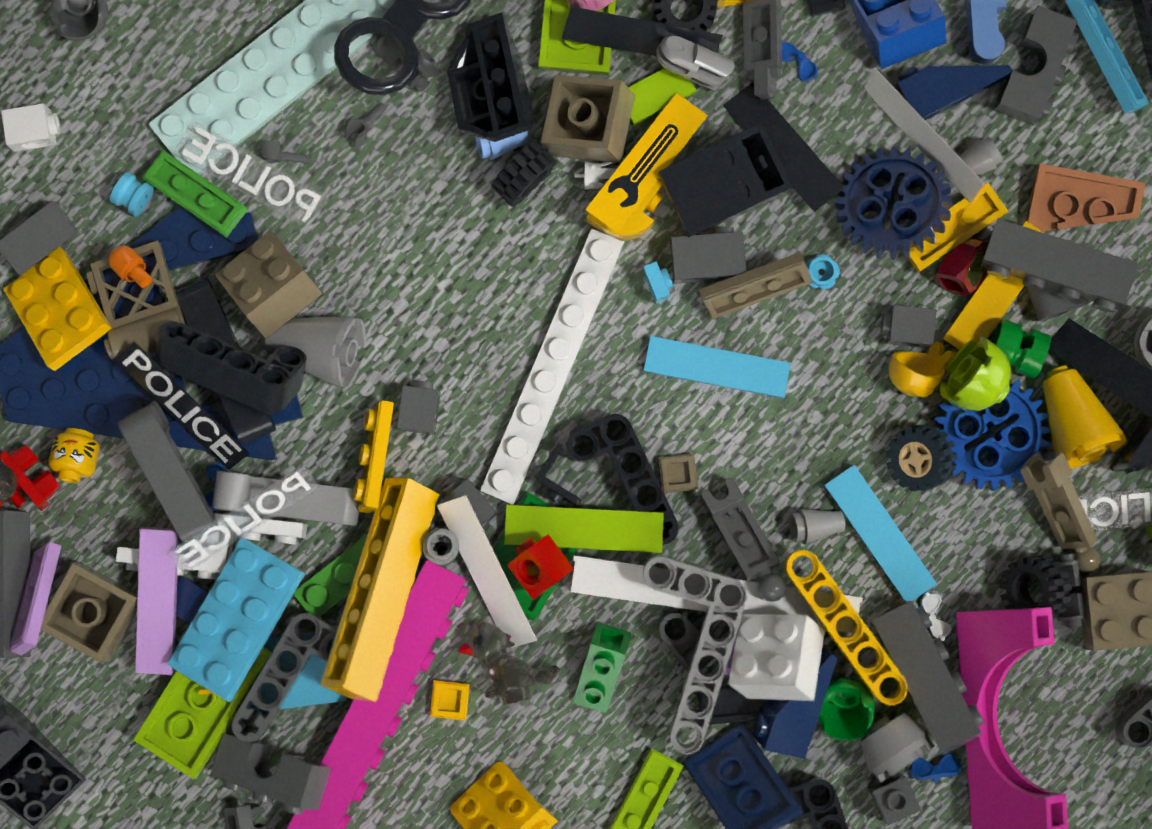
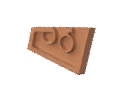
[1026,163,1146,231]

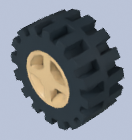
[886,424,957,492]

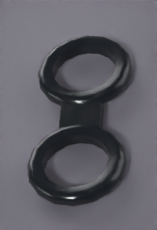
[334,0,471,96]

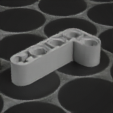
[212,471,359,526]

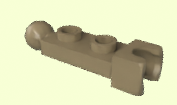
[1021,451,1101,574]

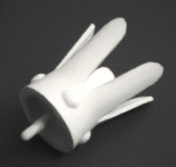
[574,157,626,190]

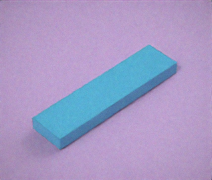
[1065,0,1148,114]
[643,336,791,399]
[824,465,937,603]

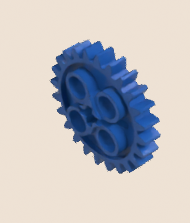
[933,380,1051,491]

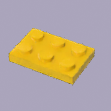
[3,247,112,371]

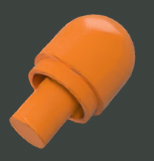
[108,245,152,288]

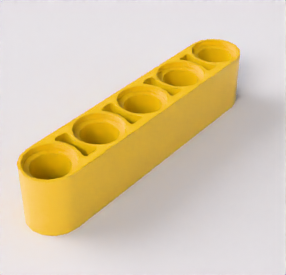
[784,550,907,705]

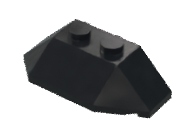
[447,12,534,142]

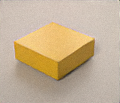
[430,680,470,720]

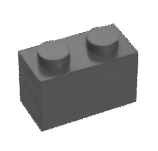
[670,227,747,284]

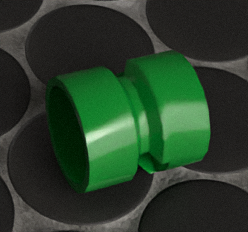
[991,318,1051,379]

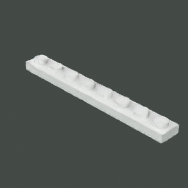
[480,228,624,505]

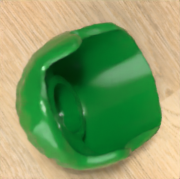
[818,677,875,742]

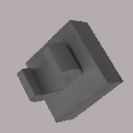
[223,805,267,829]

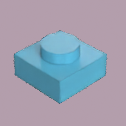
[642,261,673,304]

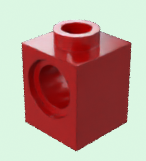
[507,534,574,600]

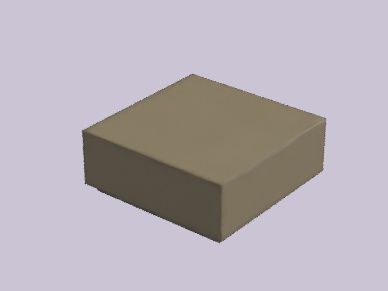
[658,454,699,494]

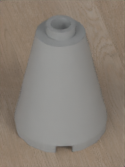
[261,316,366,387]

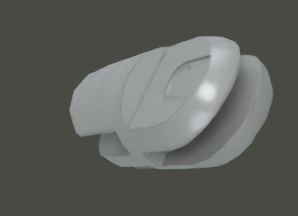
[656,35,735,91]

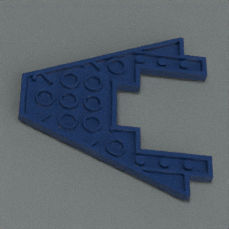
[0,207,304,461]

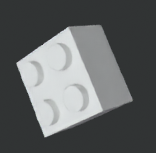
[728,614,825,701]

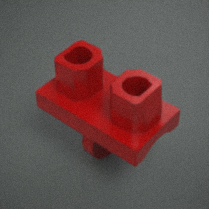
[0,444,61,512]

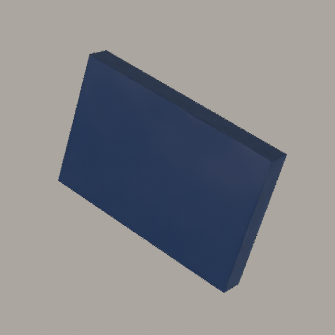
[682,722,803,829]

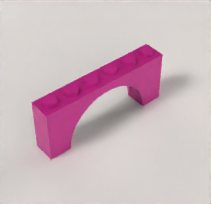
[956,607,1068,829]

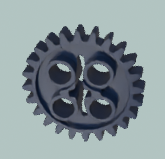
[835,147,952,260]

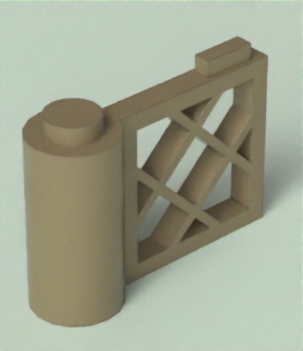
[86,240,187,360]

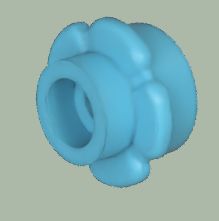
[806,254,840,290]

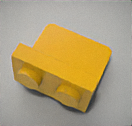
[450,761,558,829]

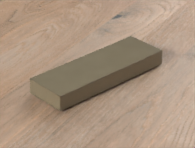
[699,252,813,319]

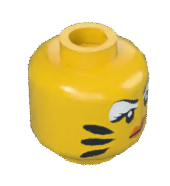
[49,428,100,484]

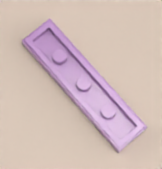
[135,527,179,675]

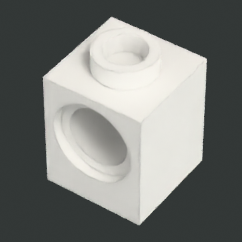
[1,103,61,152]

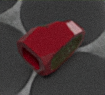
[934,238,988,297]

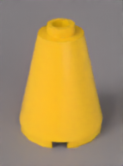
[1042,366,1128,469]

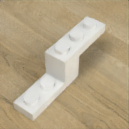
[116,514,307,580]

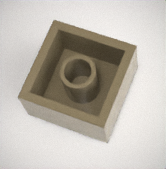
[541,75,635,163]
[215,230,322,339]
[40,563,138,663]
[1078,572,1152,651]

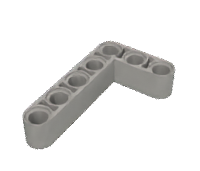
[643,555,747,754]

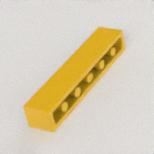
[320,478,440,702]

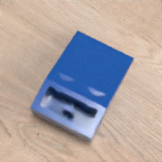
[848,0,946,70]

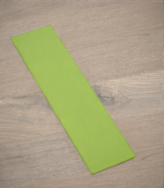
[504,505,664,553]

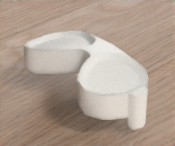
[920,592,952,641]

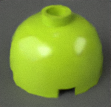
[940,336,1011,411]

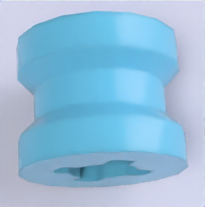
[110,172,154,217]

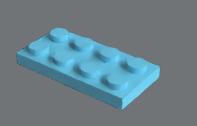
[167,537,305,702]

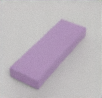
[9,542,61,655]

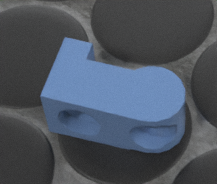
[965,0,1007,65]

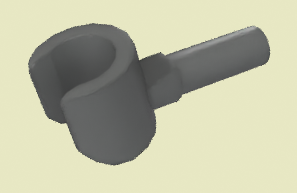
[344,103,387,147]
[261,140,311,164]

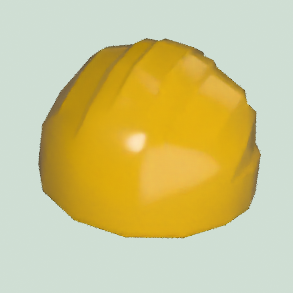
[888,341,957,398]

